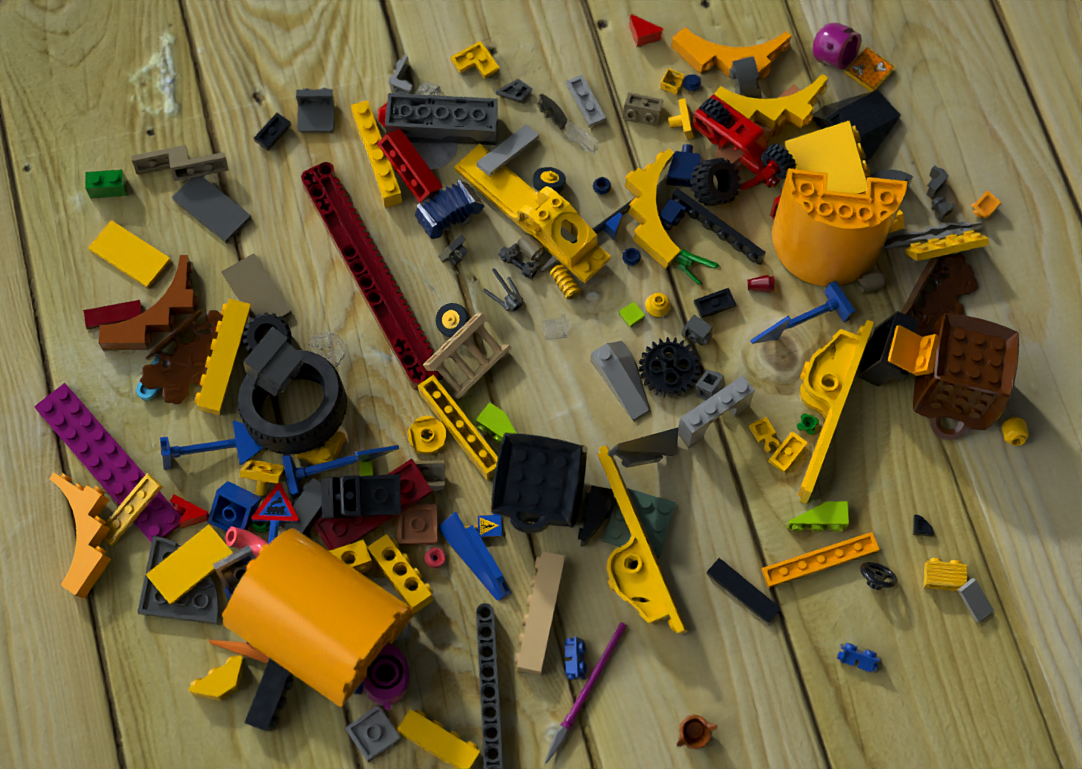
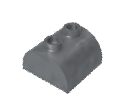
[213,545,256,589]

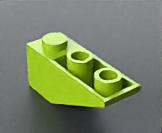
[476,402,516,445]
[787,501,849,532]

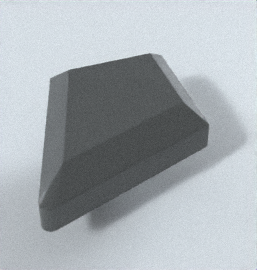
[496,79,532,103]

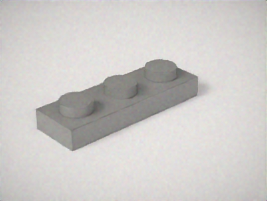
[566,75,606,128]

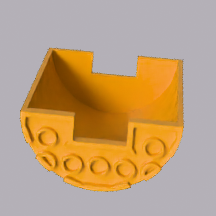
[772,169,907,287]
[222,528,415,708]

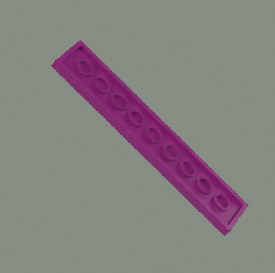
[34,383,182,544]

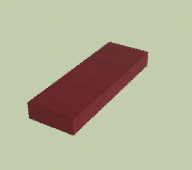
[83,300,143,330]

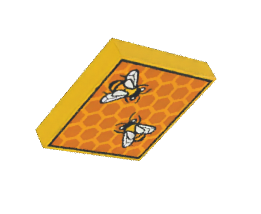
[844,46,895,92]

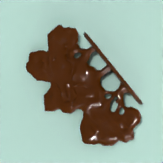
[901,253,978,337]
[140,309,223,405]

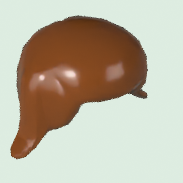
[676,715,718,749]

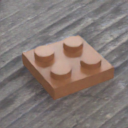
[398,504,438,546]

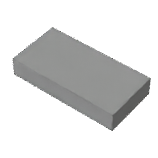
[958,578,994,622]

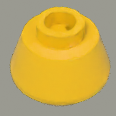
[645,293,671,317]

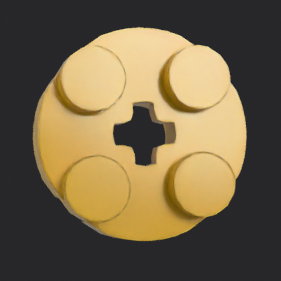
[407,416,447,455]

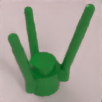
[676,249,719,285]

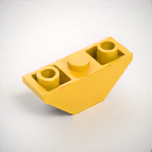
[188,655,245,701]

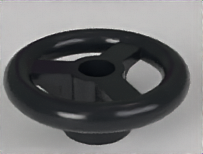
[860,562,898,590]

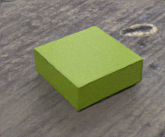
[619,301,645,328]

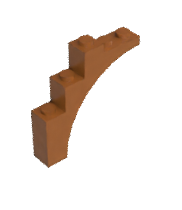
[98,255,199,350]

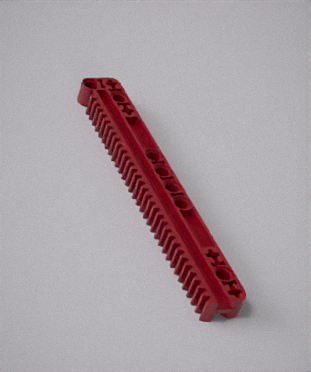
[301,162,443,390]

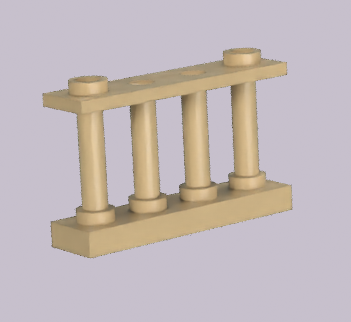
[423,313,512,399]

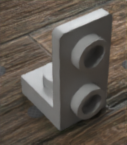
[389,55,413,94]

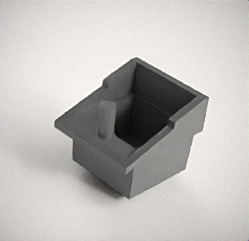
[243,327,304,396]

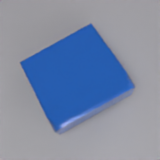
[605,213,622,240]

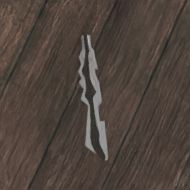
[883,221,982,249]

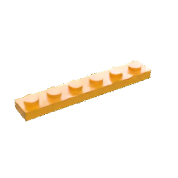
[761,532,880,588]

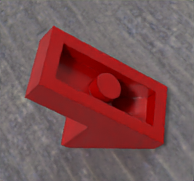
[170,494,209,528]

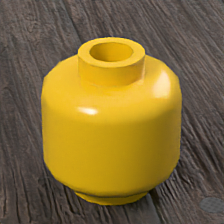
[1002,416,1029,446]

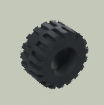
[690,158,741,206]
[243,312,292,354]

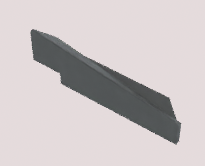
[607,427,679,468]

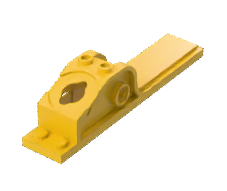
[454,144,611,283]
[797,320,874,504]
[597,445,688,635]

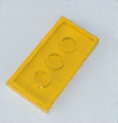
[88,220,171,288]
[146,524,233,605]

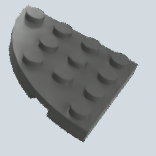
[137,536,219,625]

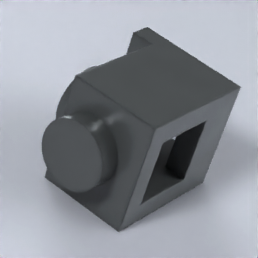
[682,314,713,345]
[695,369,725,400]

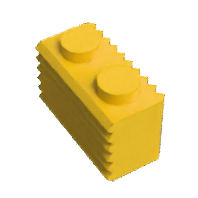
[923,558,967,591]

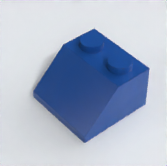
[207,481,262,532]

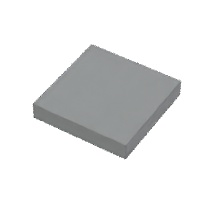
[345,705,402,762]

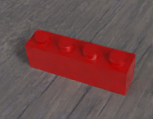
[377,128,443,203]

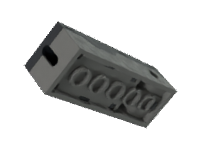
[378,93,498,145]

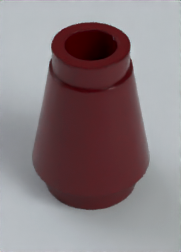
[747,274,775,293]

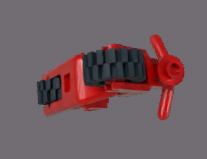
[693,94,797,190]

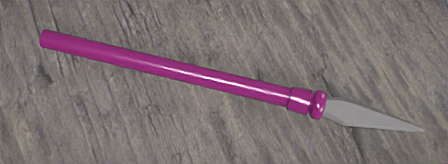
[545,622,627,764]

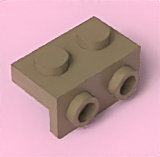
[405,460,445,492]

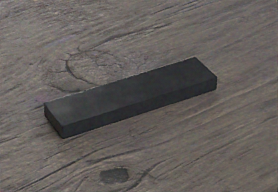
[706,558,781,624]

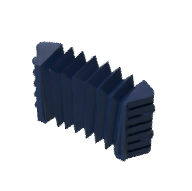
[415,180,484,239]

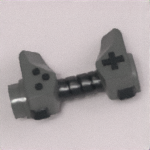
[498,243,542,280]

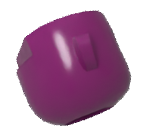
[813,22,862,70]
[362,642,410,710]

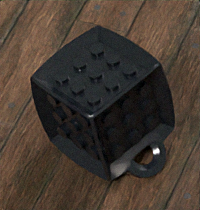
[491,432,588,533]

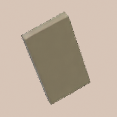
[221,253,292,331]

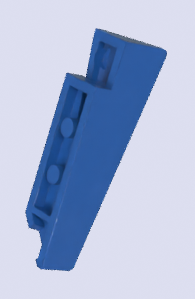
[438,512,511,601]

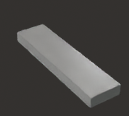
[477,125,539,176]

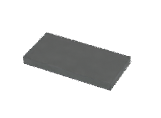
[172,176,251,243]

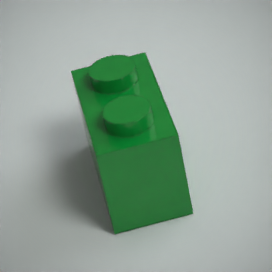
[85,169,127,199]

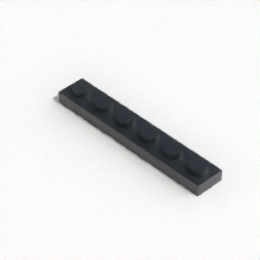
[672,188,766,265]

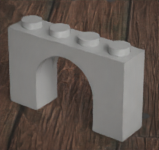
[678,375,755,448]

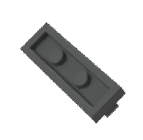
[438,235,468,265]

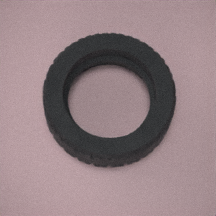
[237,350,347,455]

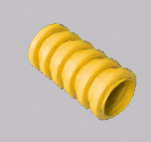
[550,264,580,299]

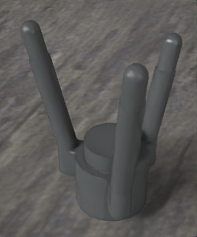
[483,268,524,312]

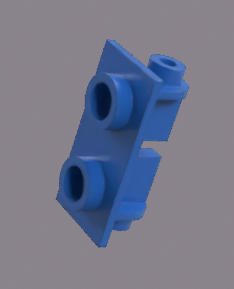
[565,636,587,680]
[837,643,880,672]

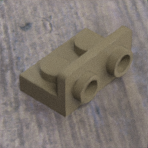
[622,92,663,126]

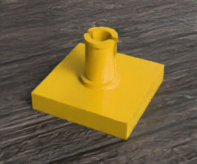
[239,459,286,496]

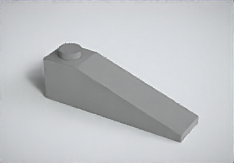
[590,341,649,421]

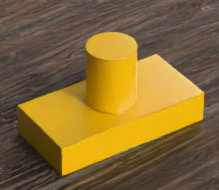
[668,98,694,140]

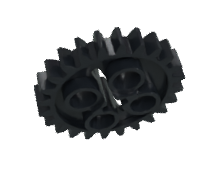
[639,337,701,398]

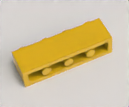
[397,709,480,769]

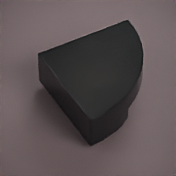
[913,514,934,537]

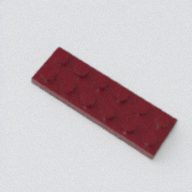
[312,458,433,551]

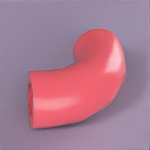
[225,527,268,558]

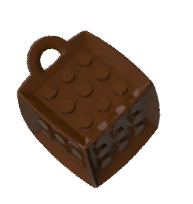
[913,313,1019,440]

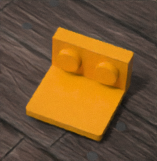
[888,325,939,376]

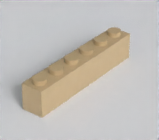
[514,551,565,676]

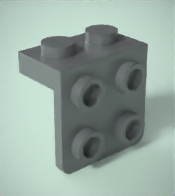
[296,88,335,133]

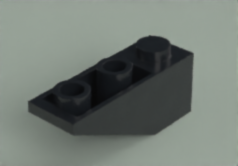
[577,485,614,547]

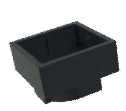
[858,311,918,386]

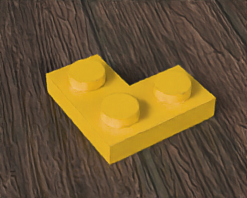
[450,41,500,79]

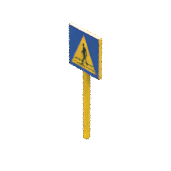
[438,515,502,538]

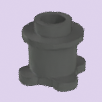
[931,196,956,221]

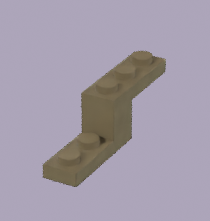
[131,145,229,181]

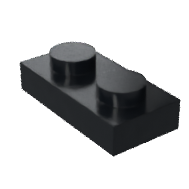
[253,112,292,151]
[693,288,736,319]

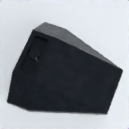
[812,90,901,162]

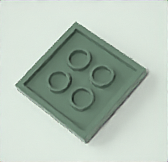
[603,488,676,559]

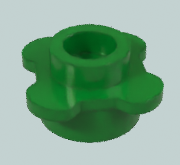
[797,413,819,435]

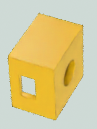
[660,68,684,95]

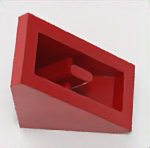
[629,14,663,47]

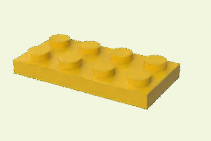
[904,230,989,261]

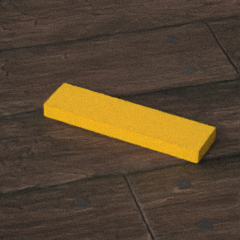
[104,473,163,546]

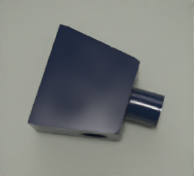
[666,144,701,188]

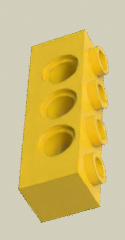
[367,534,434,613]
[329,540,372,574]

